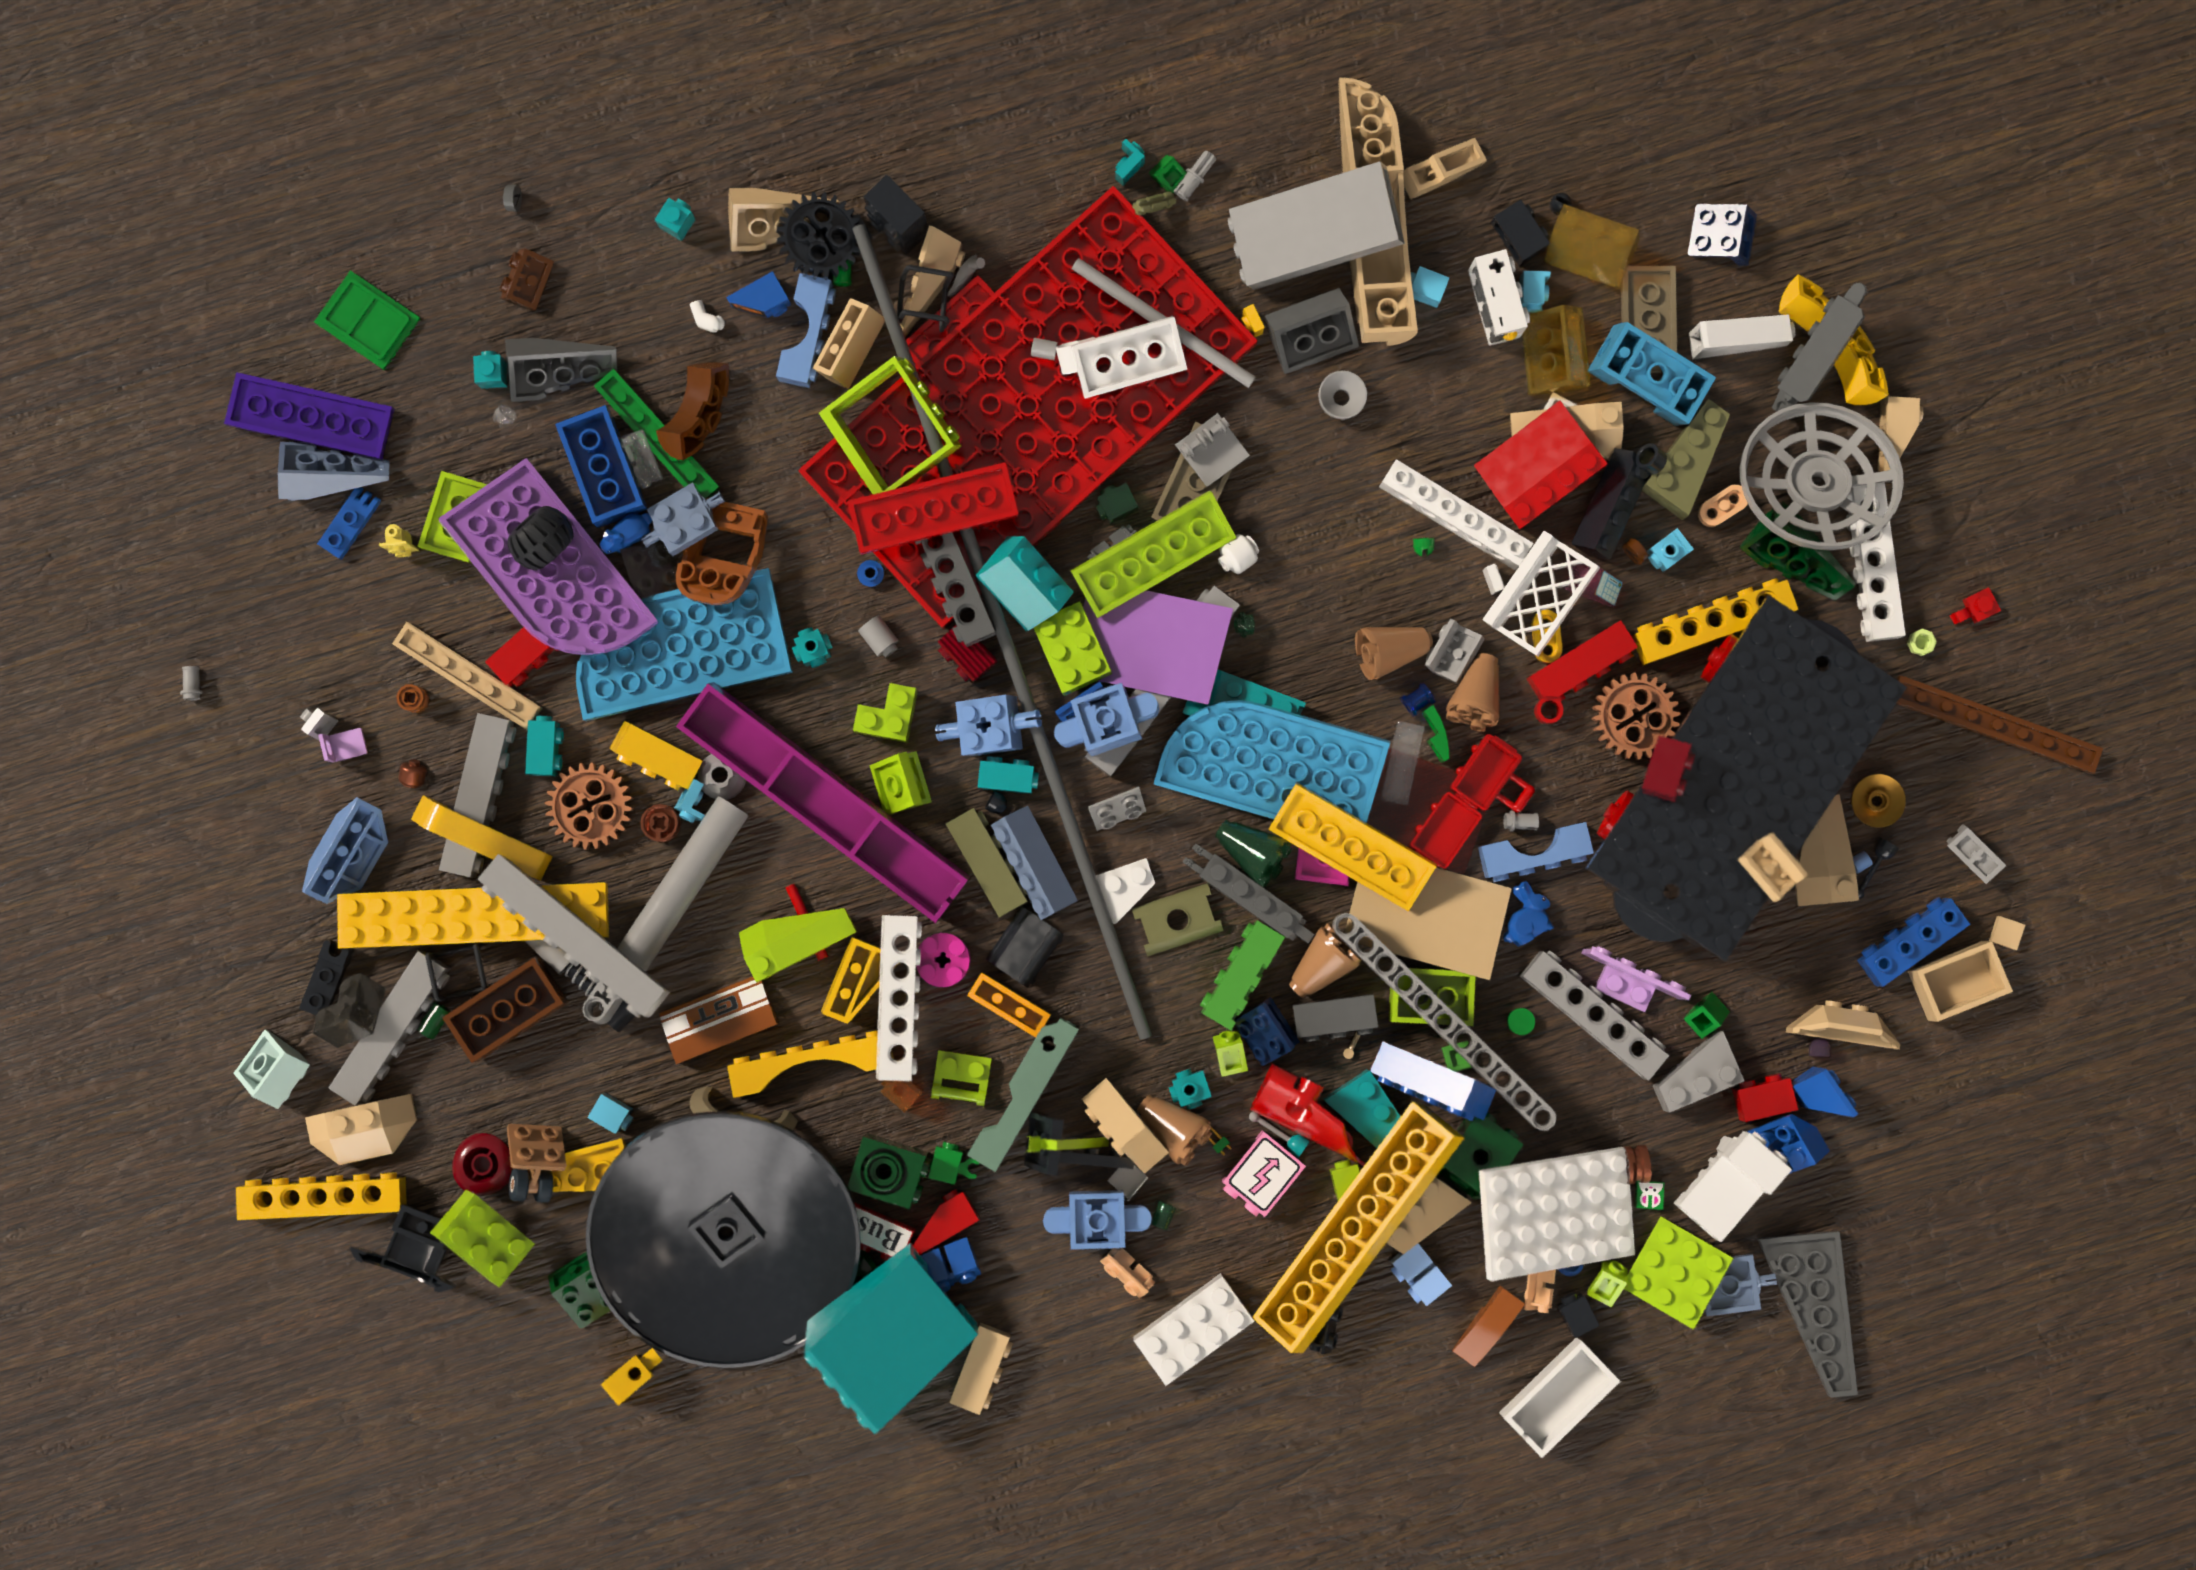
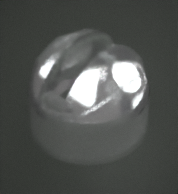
[493,404,517,428]

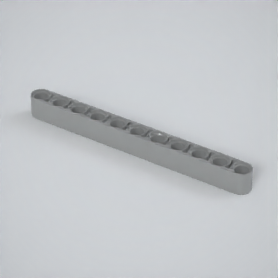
[1332,913,1556,1130]

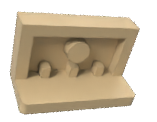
[1738,833,1808,902]

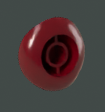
[452,1133,514,1196]

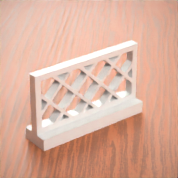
[1483,531,1600,657]

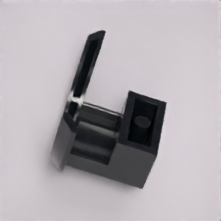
[349,1204,456,1293]

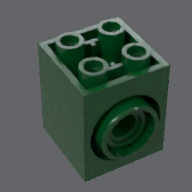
[1439,1113,1523,1200]
[847,1133,932,1209]

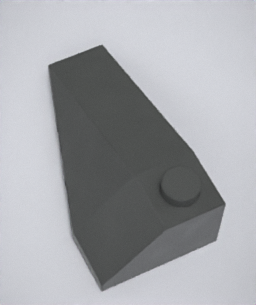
[505,338,617,402]

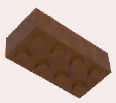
[442,958,569,1063]

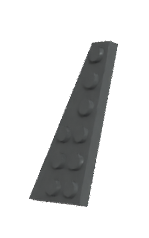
[1757,1231,1858,1398]

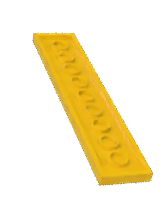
[337,883,609,949]

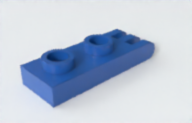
[317,487,381,560]

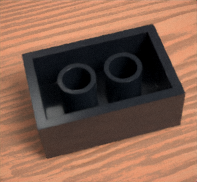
[863,174,928,255]

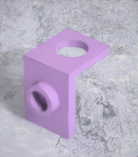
[318,728,368,763]

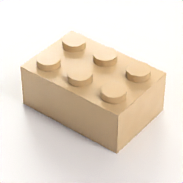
[1908,941,2013,1022]

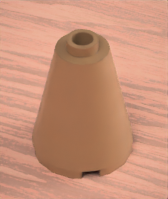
[1355,627,1433,680]

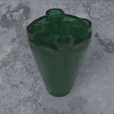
[1215,820,1294,888]

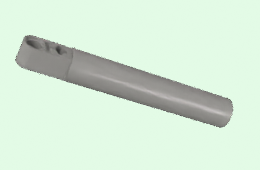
[583,796,748,1024]

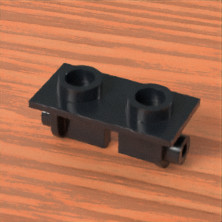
[1310,1305,1343,1354]

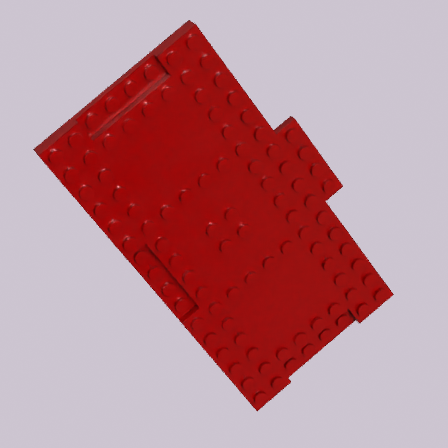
[798,185,1258,630]

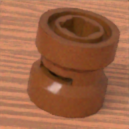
[396,684,429,713]

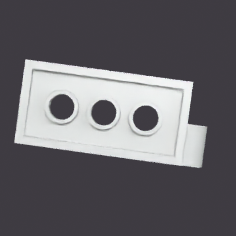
[1056,316,1187,398]

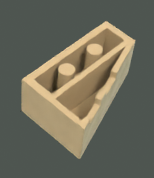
[1082,1078,1169,1174]
[1386,1177,1472,1254]

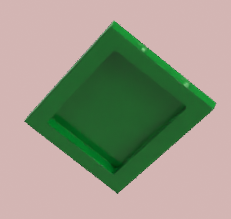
[314,270,421,370]

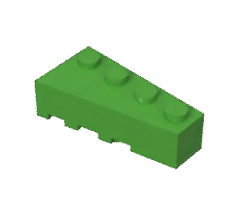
[1200,920,1285,1030]

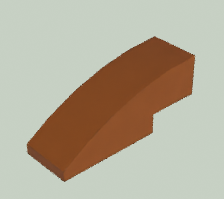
[1452,1286,1525,1367]

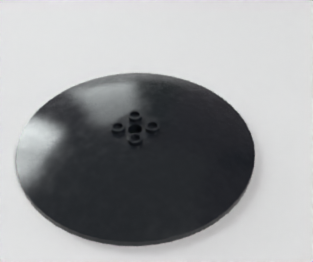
[586,1111,861,1368]

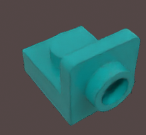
[1115,139,1145,186]

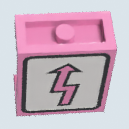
[1222,1130,1306,1217]

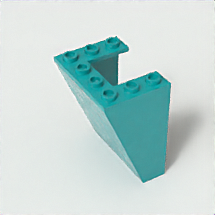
[804,1243,978,1435]

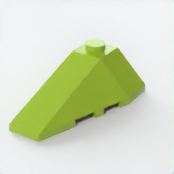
[739,908,857,982]

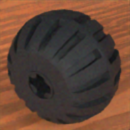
[507,506,574,570]

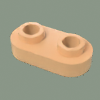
[1698,485,1748,527]

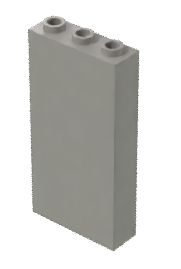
[1228,161,1405,290]

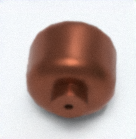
[398,759,427,788]

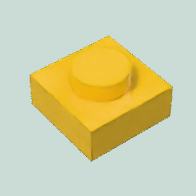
[1240,304,1265,337]

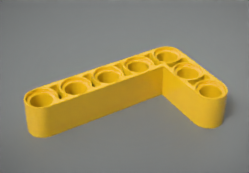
[411,795,553,881]

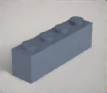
[991,806,1078,920]

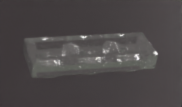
[1380,721,1424,806]

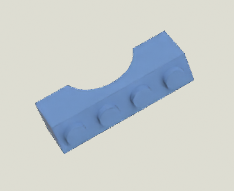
[776,273,836,388]
[1478,822,1594,882]

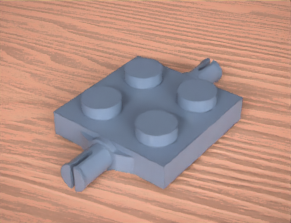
[641,482,725,556]
[1705,1254,1777,1316]

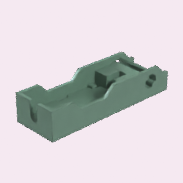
[967,1017,1079,1172]

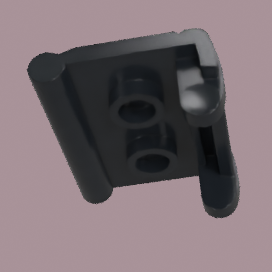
[986,906,1064,988]

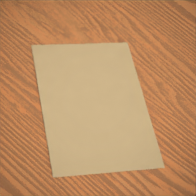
[1344,868,1512,980]

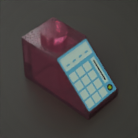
[1564,564,1624,608]

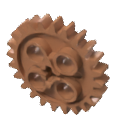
[1592,673,1681,760]
[545,763,634,850]

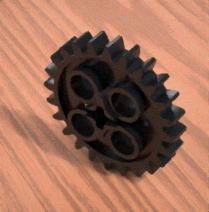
[776,192,860,280]

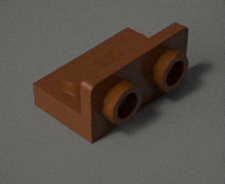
[499,248,554,311]

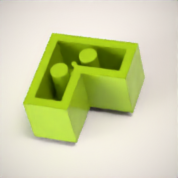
[853,683,918,743]

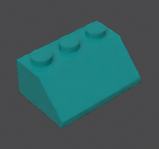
[975,536,1074,631]

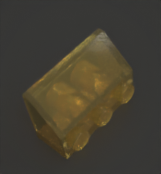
[1544,204,1639,288]
[1522,305,1591,395]

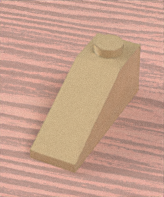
[1878,396,1923,472]

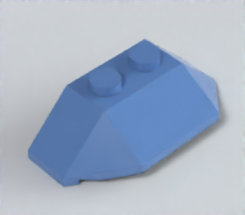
[302,797,388,904]

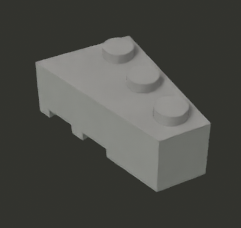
[1653,1030,1744,1112]

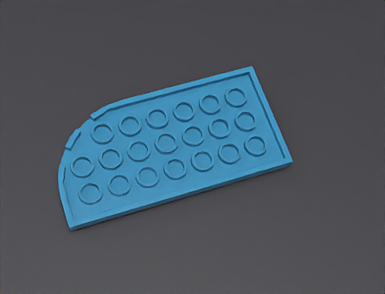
[576,568,793,721]
[1154,700,1391,823]

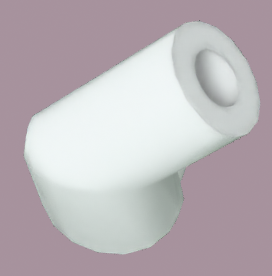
[690,300,725,332]

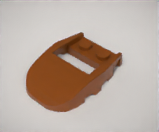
[676,498,768,605]

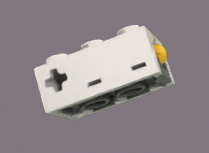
[1468,249,1530,346]

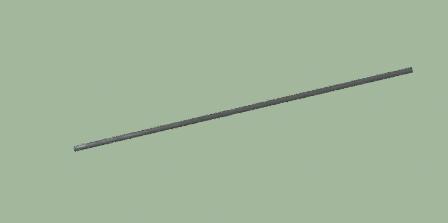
[852,224,1153,1040]

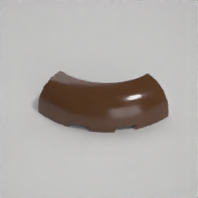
[656,362,729,460]

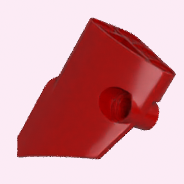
[1250,1064,1366,1166]

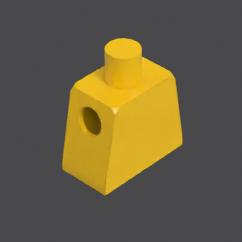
[601,1348,662,1406]

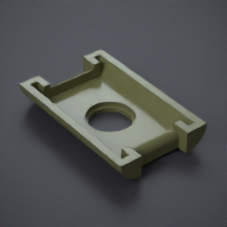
[1131,883,1223,957]

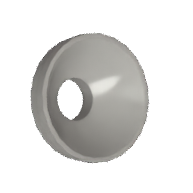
[1318,370,1367,420]
[698,754,746,800]

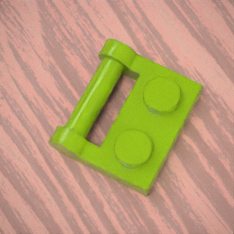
[931,1050,992,1106]

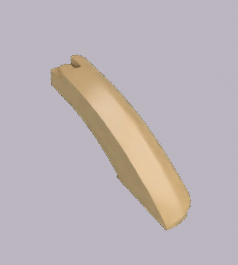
[1339,78,1418,346]

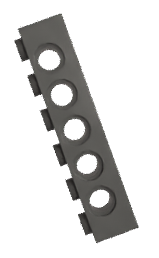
[915,533,996,647]

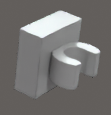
[300,708,338,741]

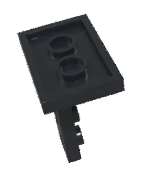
[1024,1112,1134,1176]

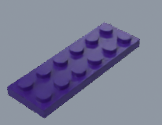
[224,372,394,460]

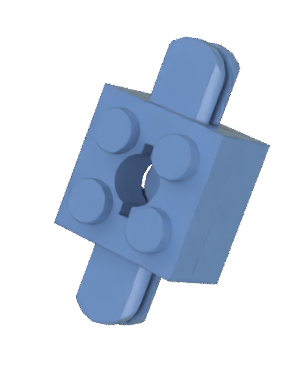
[1054,683,1159,757]
[1043,1190,1152,1249]

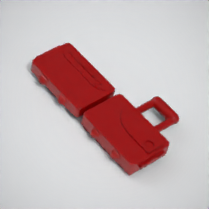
[1410,734,1535,869]

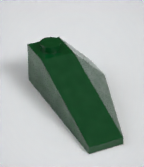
[1740,501,1856,601]

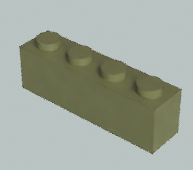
[946,808,1028,918]

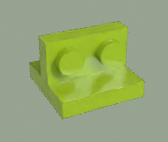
[869,751,932,815]

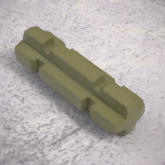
[1132,192,1176,215]

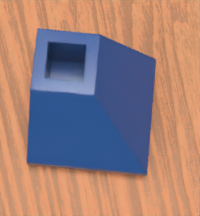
[1791,1067,1858,1117]
[1747,1114,1830,1174]

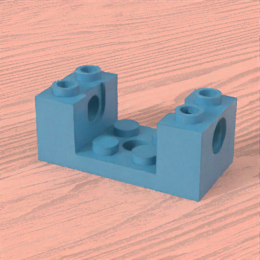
[1587,322,1716,426]

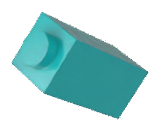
[525,716,564,777]
[978,757,1039,794]

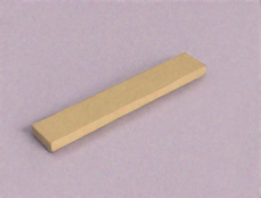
[392,622,542,730]

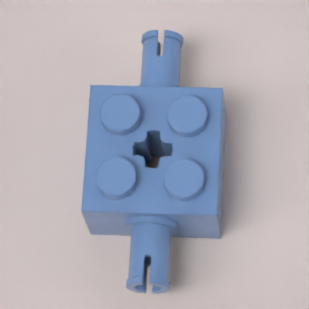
[935,695,1042,756]

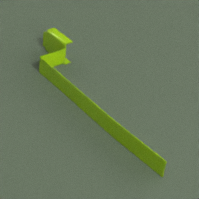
[1026,1136,1109,1152]

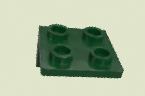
[548,1251,611,1329]

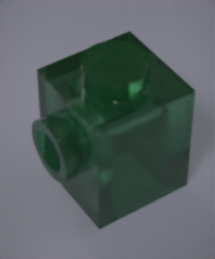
[1095,483,1138,525]

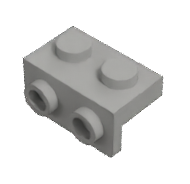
[1425,619,1485,685]

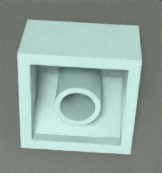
[234,1029,310,1109]

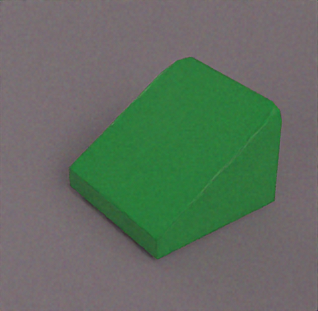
[1149,155,1187,193]

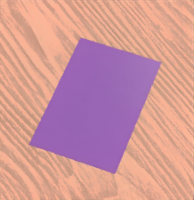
[1083,591,1233,704]

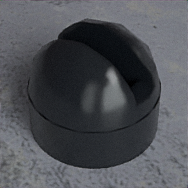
[1549,193,1572,216]
[985,790,1007,814]

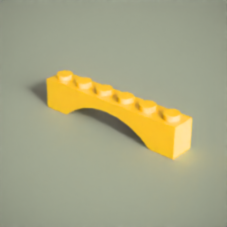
[727,1030,894,1098]

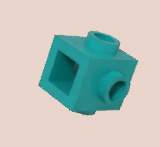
[792,627,833,668]
[1168,1069,1212,1110]

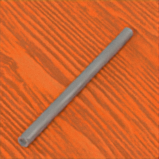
[1072,258,1256,388]

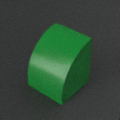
[1684,992,1730,1039]

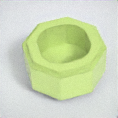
[1907,629,1937,656]

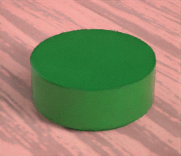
[1507,1008,1535,1035]

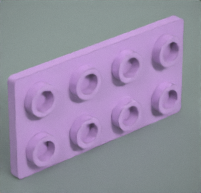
[1581,946,1691,1012]

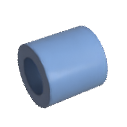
[1853,851,1873,874]

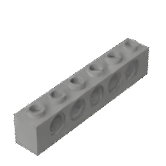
[1519,951,1669,1081]

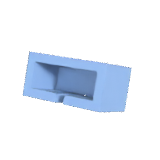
[1390,1244,1452,1306]

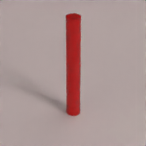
[785,883,828,961]

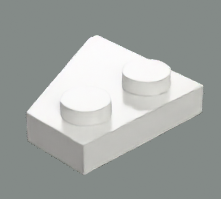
[1096,858,1155,924]

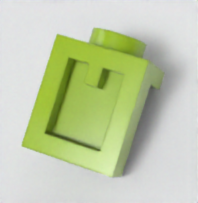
[1213,1031,1248,1077]
[1587,1260,1628,1307]

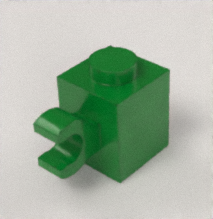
[928,1141,980,1185]

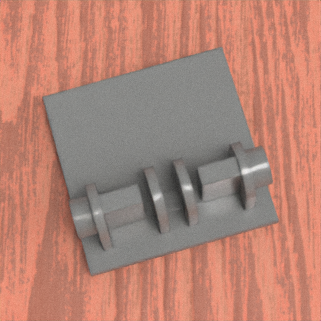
[1175,413,1250,487]
[1088,787,1146,831]

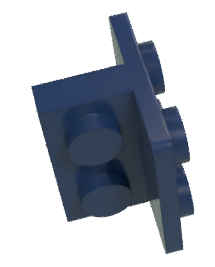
[1234,997,1300,1066]

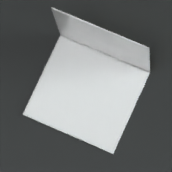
[1108,1165,1148,1200]

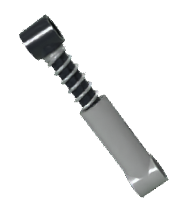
[525,940,635,1033]

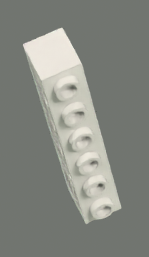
[1379,459,1533,570]
[1846,482,1905,642]
[876,915,922,1081]

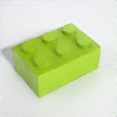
[1388,968,1475,1026]
[430,1190,535,1288]

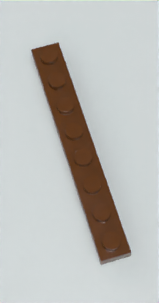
[1896,675,2103,774]

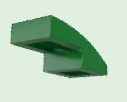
[1422,705,1449,763]

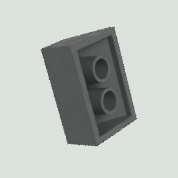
[1265,288,1359,374]

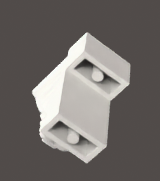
[1674,1131,1792,1242]

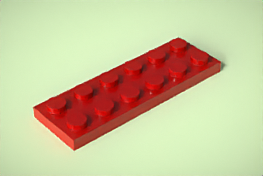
[847,462,1019,555]

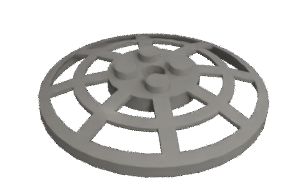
[1740,402,1904,550]

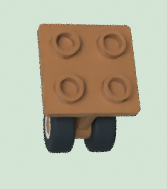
[507,1124,566,1202]

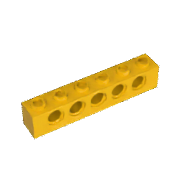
[1631,578,1798,666]
[236,1172,407,1220]

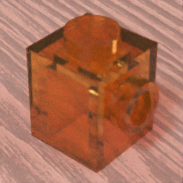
[880,1080,924,1112]

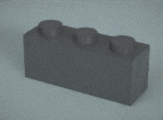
[1293,994,1378,1042]

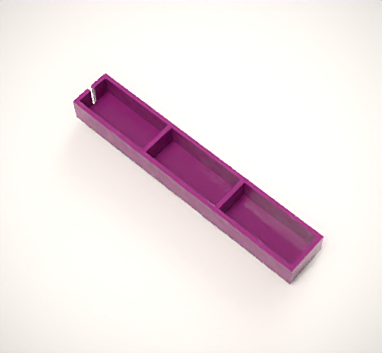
[676,682,971,923]

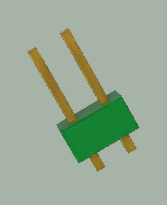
[1209,1127,1232,1155]

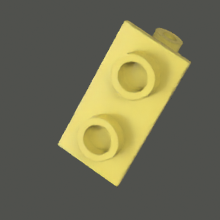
[379,524,419,557]

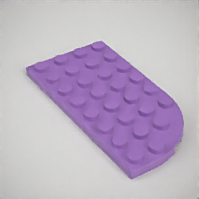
[438,458,658,655]

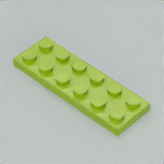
[1070,490,1236,618]

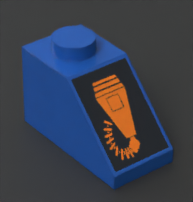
[726,271,791,318]

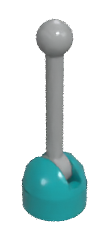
[1249,1112,1310,1159]

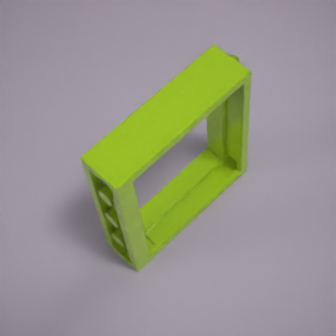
[819,356,962,494]

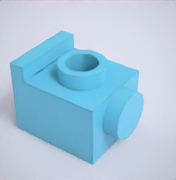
[1520,271,1550,313]
[1647,528,1694,572]

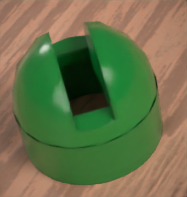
[1413,538,1435,557]

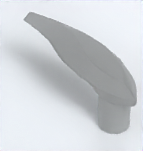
[947,255,985,298]

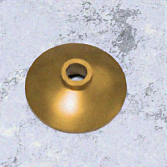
[1851,774,1906,828]

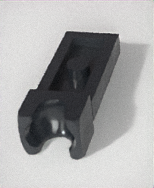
[299,939,354,1018]

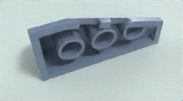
[278,442,389,501]

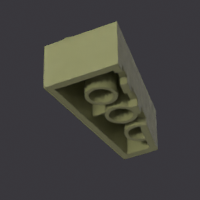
[1642,399,1730,520]

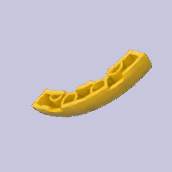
[1779,274,1889,405]

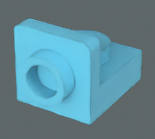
[674,779,705,823]

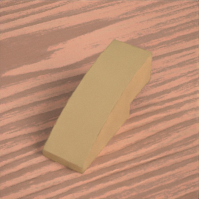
[1403,138,1487,200]

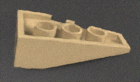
[901,225,965,338]

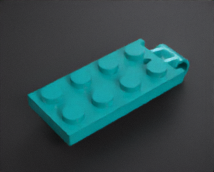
[1183,669,1306,716]

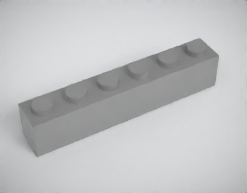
[439,713,516,878]
[329,951,451,1106]

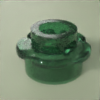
[1234,612,1255,638]

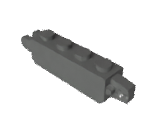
[1772,282,1868,411]
[1183,843,1315,944]

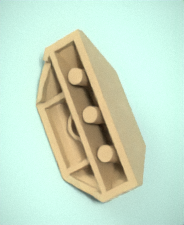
[1786,1000,1900,1050]
[305,1094,417,1165]

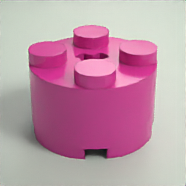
[916,933,971,987]

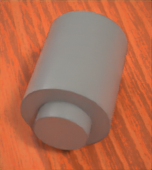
[858,615,899,658]

